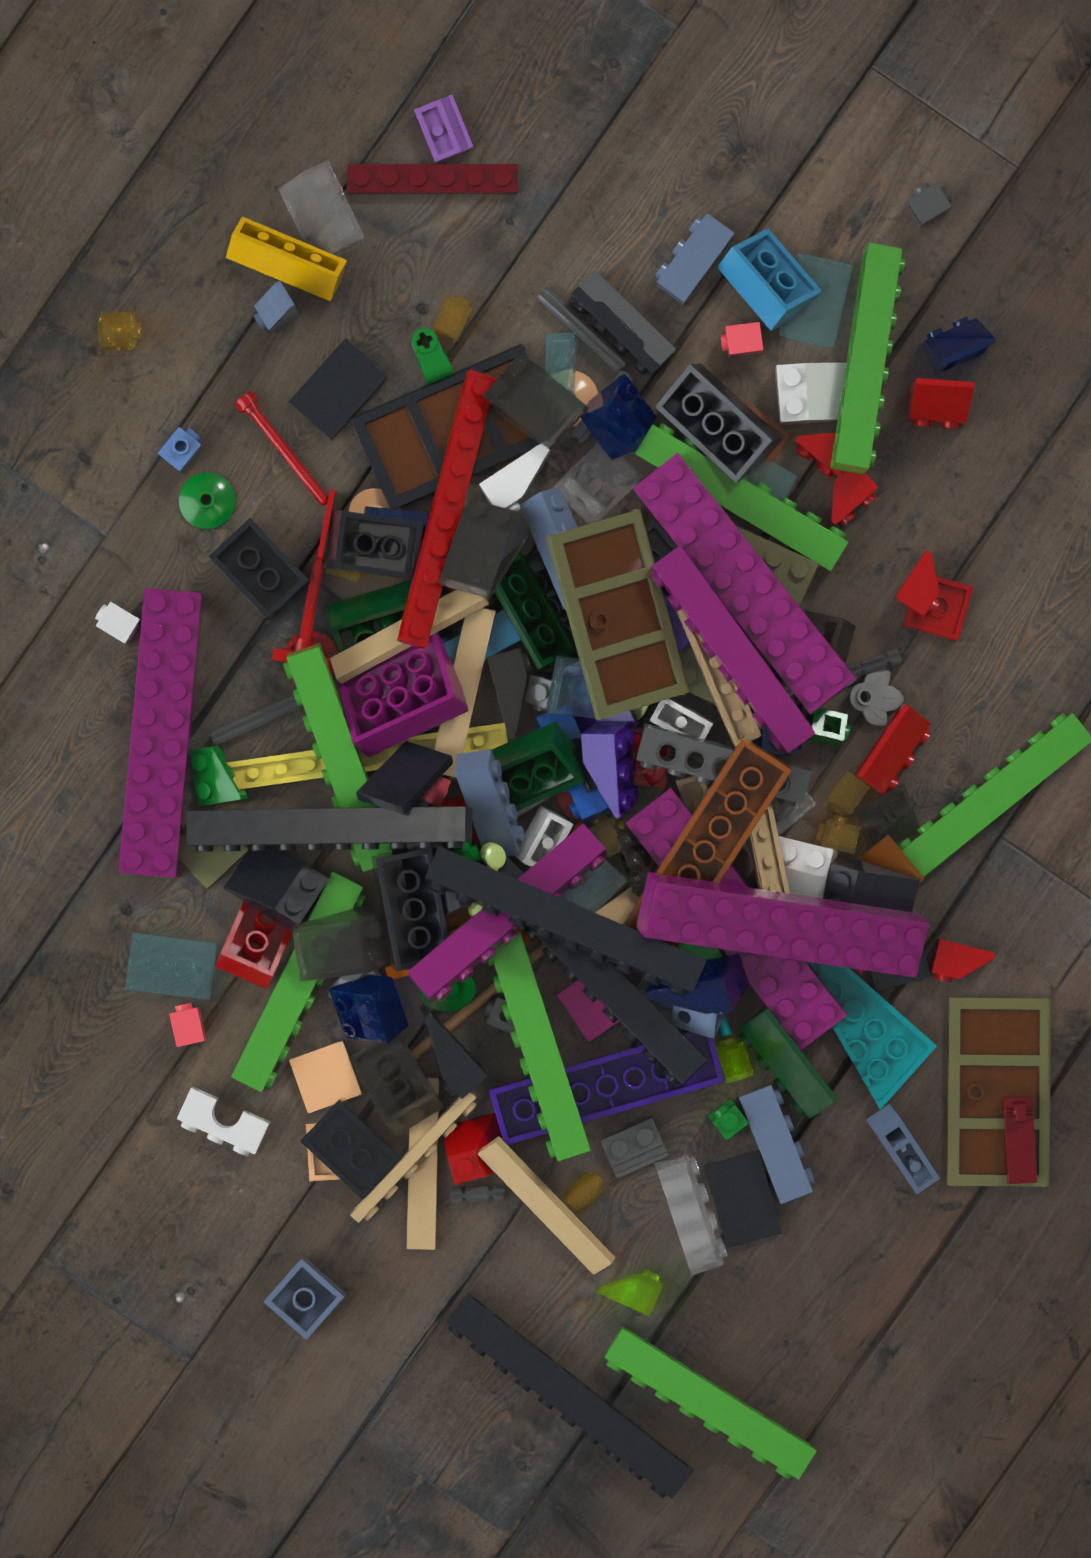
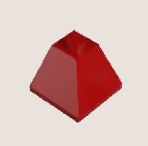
[443,1113,503,1185]

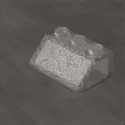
[279,160,366,256]

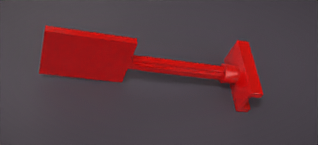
[272,489,335,667]

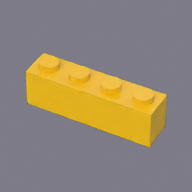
[226,217,347,302]

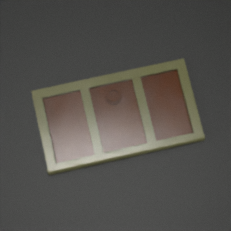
[546,509,690,720]
[947,997,1051,1188]

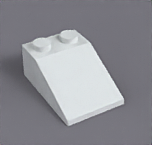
[775,363,846,425]
[479,437,554,518]
[779,836,838,899]

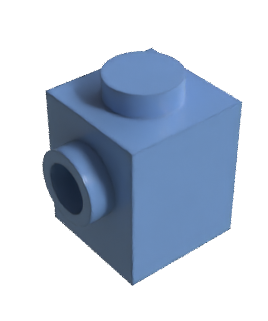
[158,427,203,473]

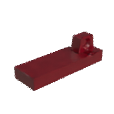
[1002,1096,1037,1184]

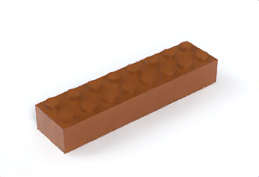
[622,736,792,947]

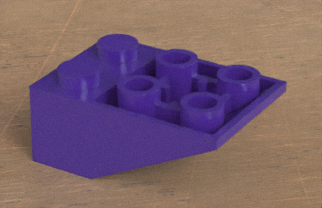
[581,721,639,818]

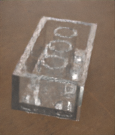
[654,1151,727,1275]

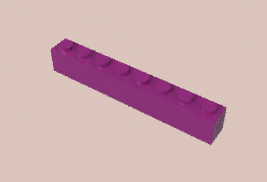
[650,545,816,754]
[408,824,607,1003]

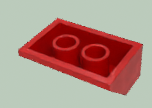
[853,704,931,795]

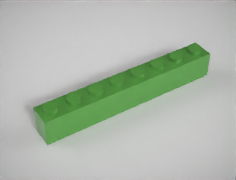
[830,242,905,475]
[635,423,848,571]
[283,643,394,872]
[897,713,1091,877]
[231,872,366,1092]
[488,931,591,1162]
[604,1326,817,1480]

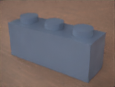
[655,213,735,306]

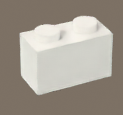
[649,698,715,739]
[514,805,573,867]

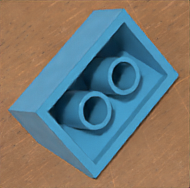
[717,228,822,331]

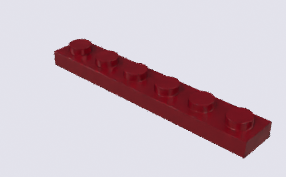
[347,164,518,194]

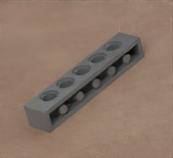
[635,723,812,807]

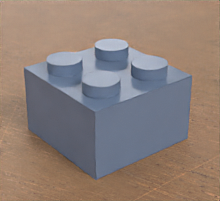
[264,1256,346,1340]

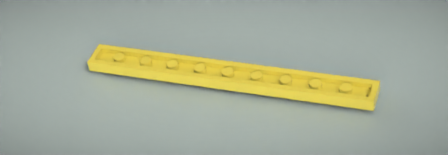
[227,723,508,790]

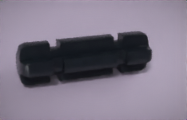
[571,737,598,793]

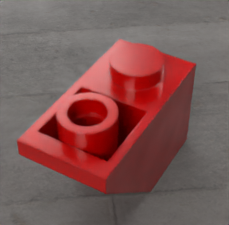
[793,432,843,479]
[830,471,878,527]

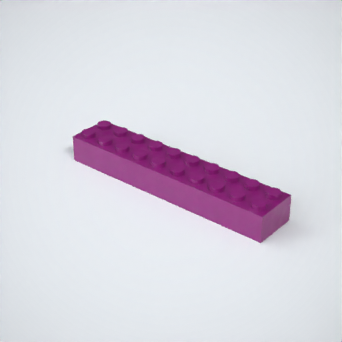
[632,453,857,715]
[118,588,204,878]
[626,787,847,1050]
[636,872,929,978]

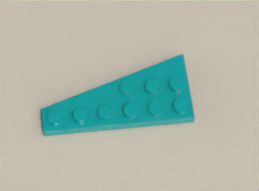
[809,962,937,1110]

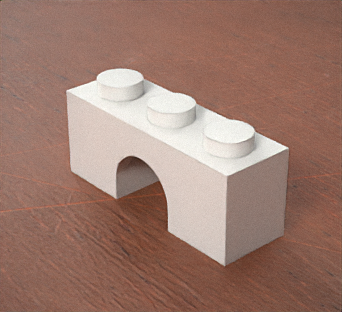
[177,1086,270,1157]

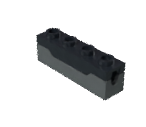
[571,270,676,377]

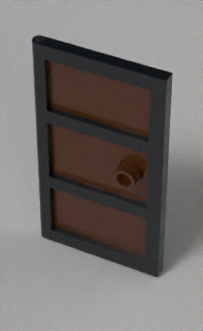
[350,344,563,512]

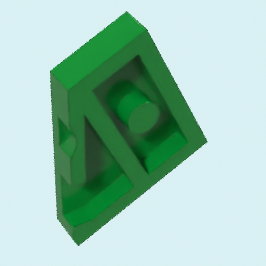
[189,746,247,807]

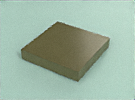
[179,809,249,889]

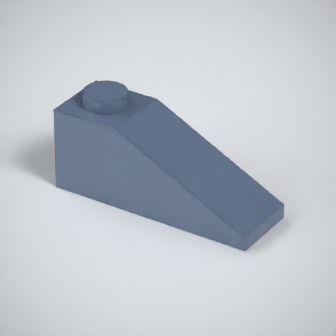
[253,280,300,333]
[866,1104,940,1194]

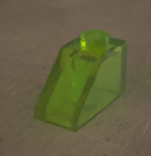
[716,1037,754,1084]
[597,1269,664,1317]

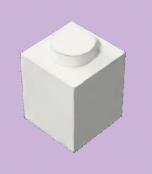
[95,602,142,645]

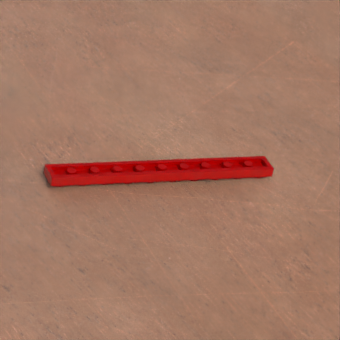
[397,369,496,649]

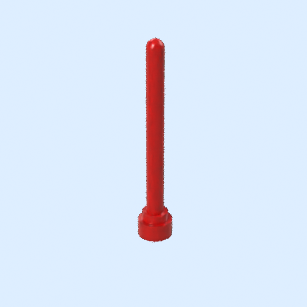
[234,390,328,506]

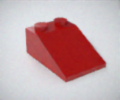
[907,378,975,430]
[215,901,292,989]

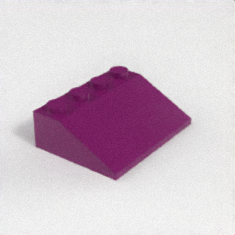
[337,632,469,757]

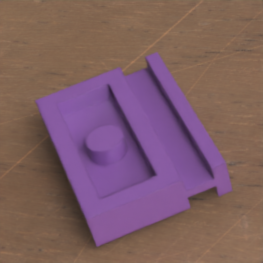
[414,94,474,164]

